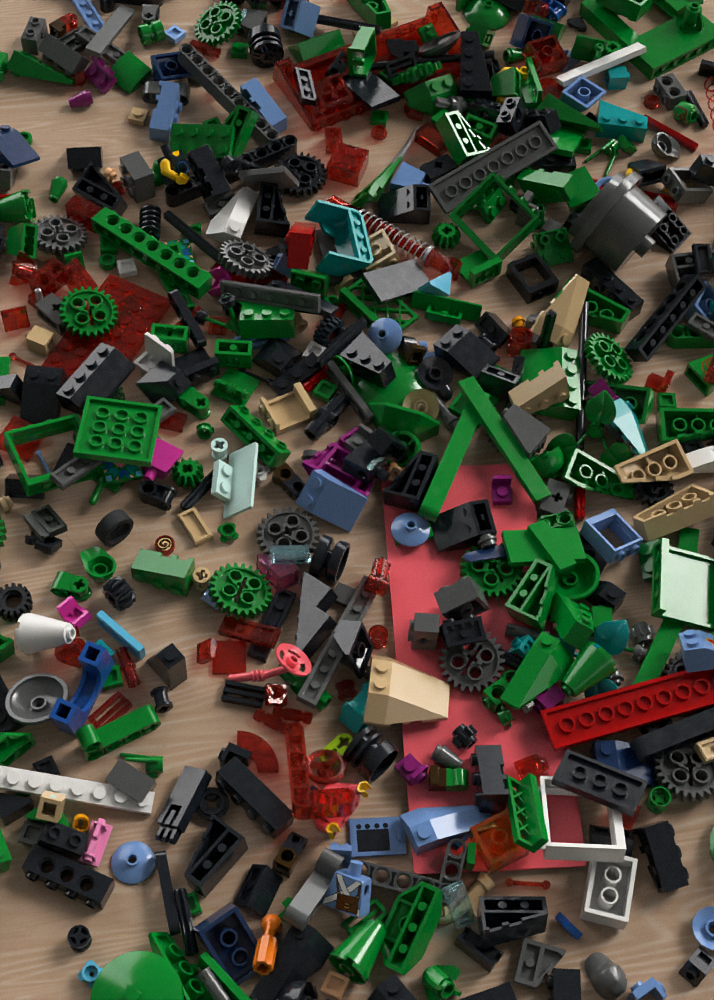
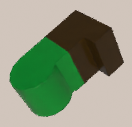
[429,765,468,792]

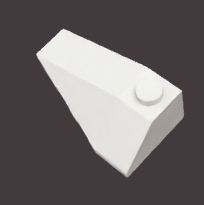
[205,187,259,243]

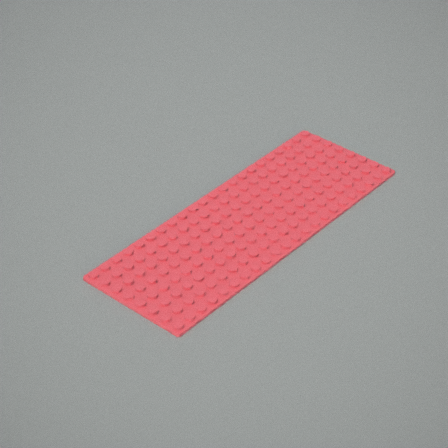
[381,464,586,875]

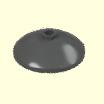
[417,30,461,57]
[5,673,69,725]

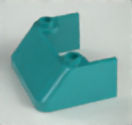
[304,200,373,277]

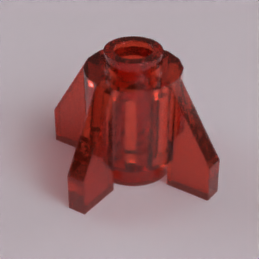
[9,251,40,286]
[54,626,85,668]

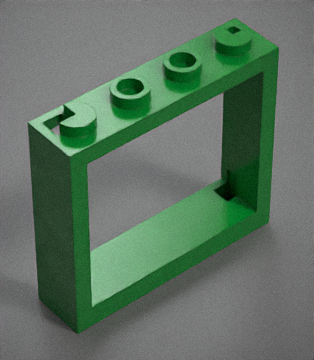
[448,171,542,261]
[4,413,102,497]

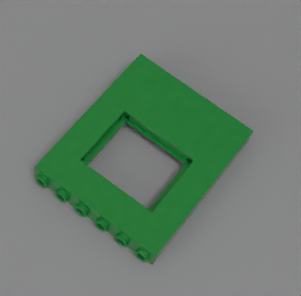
[579,0,714,81]

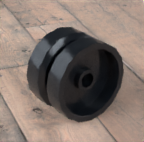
[309,535,350,585]

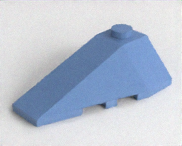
[399,805,495,856]

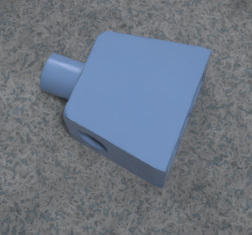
[390,162,429,191]

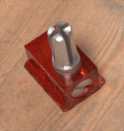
[27,288,44,309]

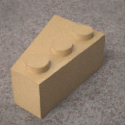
[508,360,570,415]

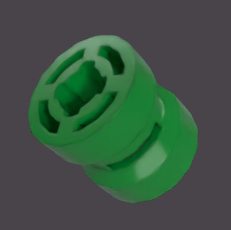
[646,786,671,814]

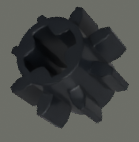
[452,724,477,750]

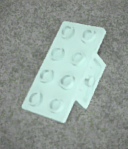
[211,442,258,520]

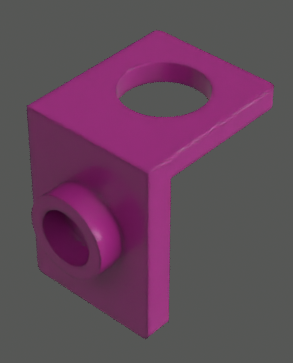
[587,378,619,401]

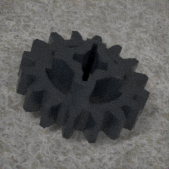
[632,481,674,508]

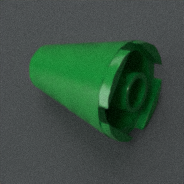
[0,189,36,224]
[560,641,617,697]
[328,919,387,985]

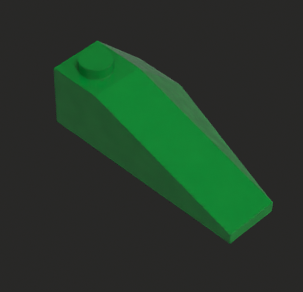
[560,448,635,500]
[499,631,574,711]
[148,932,214,1000]

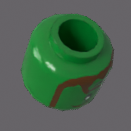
[673,101,698,125]

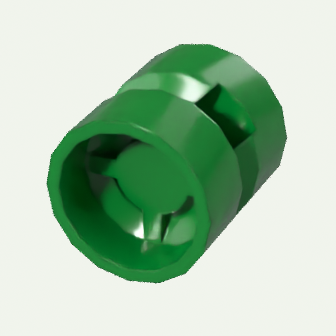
[137,20,166,46]

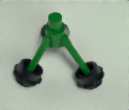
[194,293,240,336]

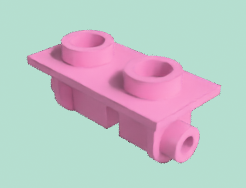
[78,818,113,867]

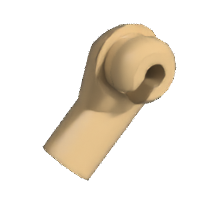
[36,247,56,261]

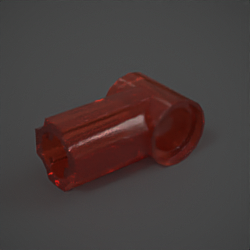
[364,557,391,597]

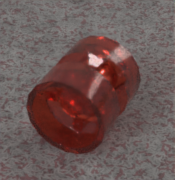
[507,326,533,358]

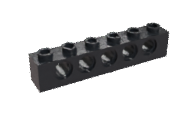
[624,274,707,362]

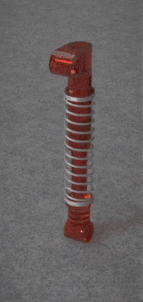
[324,195,463,281]

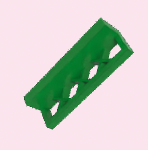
[518,57,543,109]
[505,773,549,853]

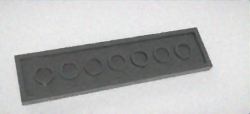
[427,120,558,215]

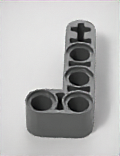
[282,847,345,931]

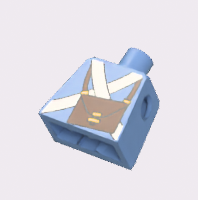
[322,860,372,918]

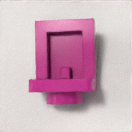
[208,266,232,297]
[56,596,92,630]

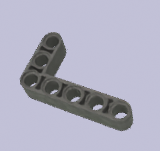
[359,839,467,903]

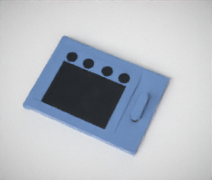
[348,817,407,859]

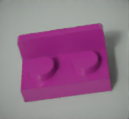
[83,56,118,94]

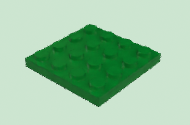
[73,396,163,467]

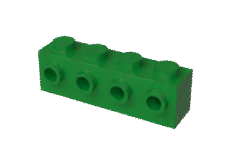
[220,405,291,467]

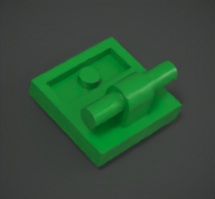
[530,227,574,267]

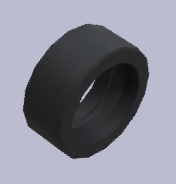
[95,509,134,547]

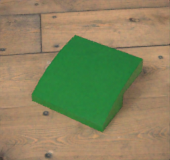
[110,51,152,95]

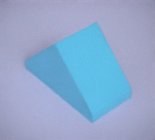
[418,271,452,297]

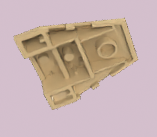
[363,654,450,727]

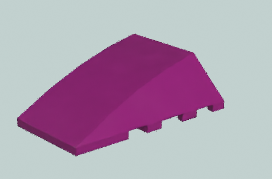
[302,426,375,498]

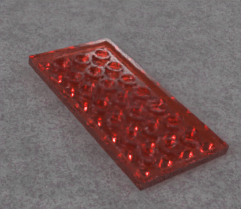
[41,273,171,379]

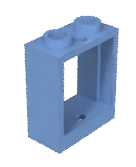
[580,508,643,564]

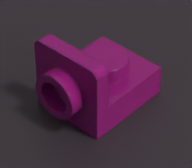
[491,474,513,505]
[394,753,428,787]

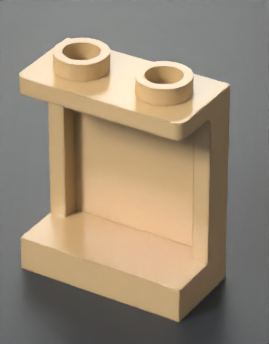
[258,382,317,436]

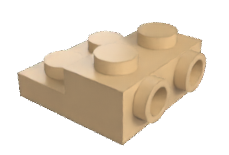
[365,228,401,272]

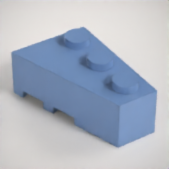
[240,77,287,133]
[149,80,183,143]

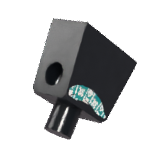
[342,439,391,484]

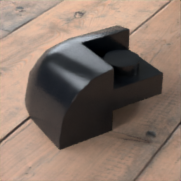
[385,39,419,59]

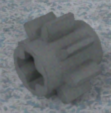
[629,621,655,646]

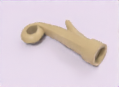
[438,872,495,924]

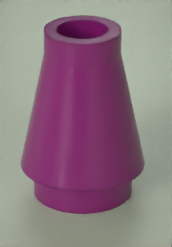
[68,90,94,108]

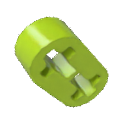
[320,733,353,768]

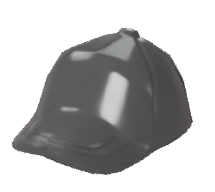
[651,132,680,158]
[585,952,627,1000]

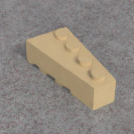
[632,484,714,542]

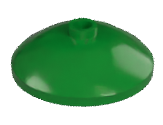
[464,0,510,31]
[553,553,600,601]

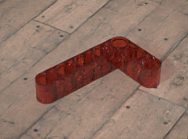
[285,722,355,820]

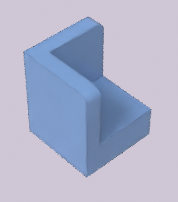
[273,254,293,279]

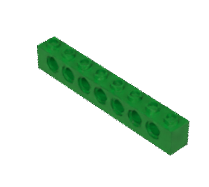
[91,207,213,300]

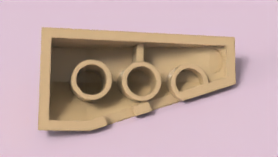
[530,274,590,348]

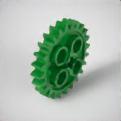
[194,1,243,47]
[391,61,442,86]
[59,286,119,340]
[583,332,633,384]
[459,542,524,601]
[208,562,273,620]

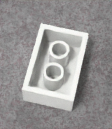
[580,856,638,930]

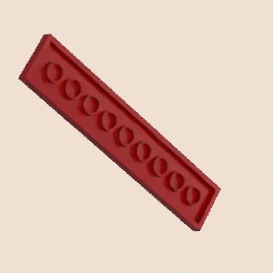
[539,669,714,752]

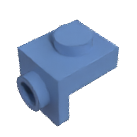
[628,977,667,1000]

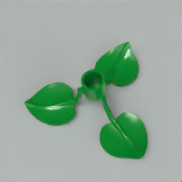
[546,390,633,469]

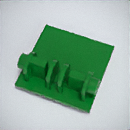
[570,34,608,63]
[211,367,261,406]

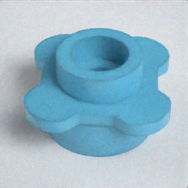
[78,960,103,988]

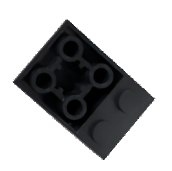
[378,184,431,224]
[650,195,692,254]
[429,499,497,553]

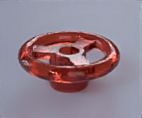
[304,749,347,785]

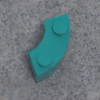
[338,680,369,735]

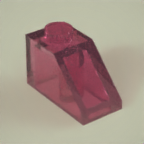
[256,553,300,592]

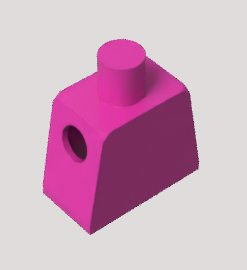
[141,437,184,481]

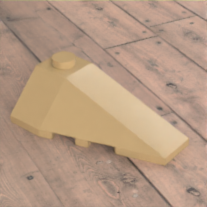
[613,439,694,484]

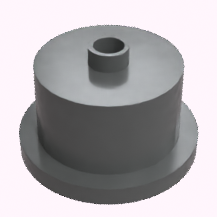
[568,171,667,272]

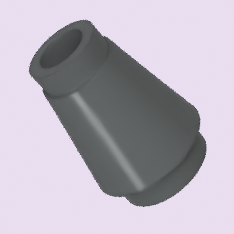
[430,744,463,769]

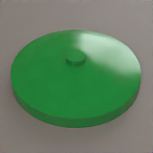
[353,352,425,406]
[90,951,184,1000]

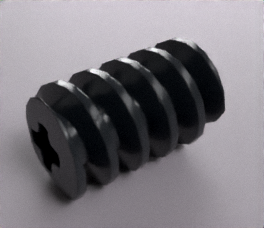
[139,204,162,241]

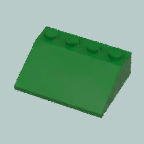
[520,347,581,422]

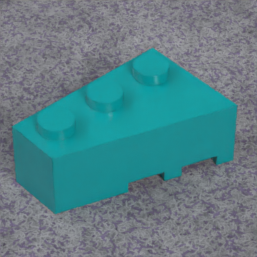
[595,100,648,143]

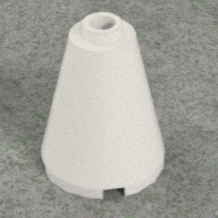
[15,613,76,654]

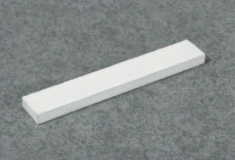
[555,42,647,87]

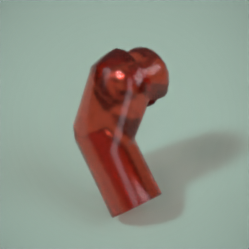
[404,104,424,122]

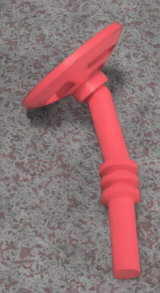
[229,643,312,682]

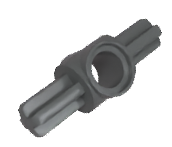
[434,96,470,115]

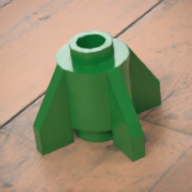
[677,2,704,31]
[422,965,462,1000]

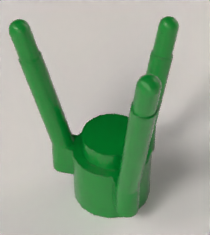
[585,139,619,177]
[120,753,163,778]

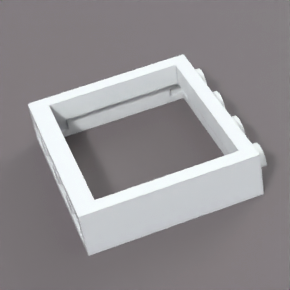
[538,776,626,863]

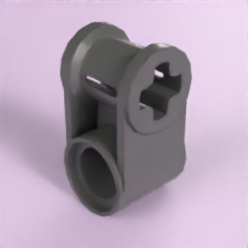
[141,4,160,25]

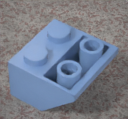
[279,0,321,38]

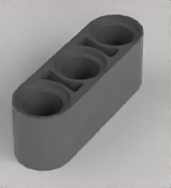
[142,81,191,106]

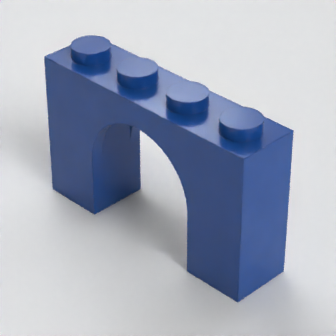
[49,641,115,737]

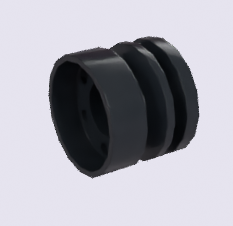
[247,24,284,68]
[342,725,399,783]

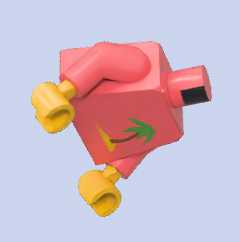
[306,781,372,840]

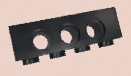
[22,844,115,910]

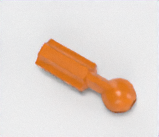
[252,913,282,975]

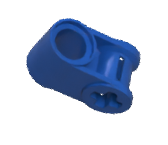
[537,0,567,22]

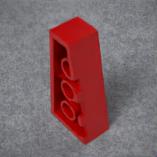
[285,222,316,270]

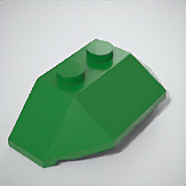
[403,73,460,117]
[368,402,440,442]
[0,732,36,767]
[381,881,443,975]

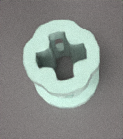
[211,438,228,461]

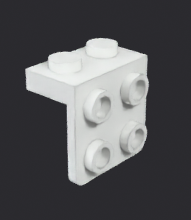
[133,332,175,374]

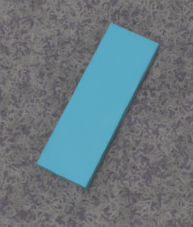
[96,610,146,660]

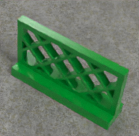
[338,278,419,337]

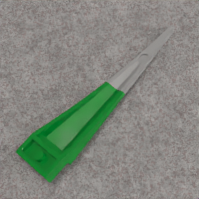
[348,127,420,209]

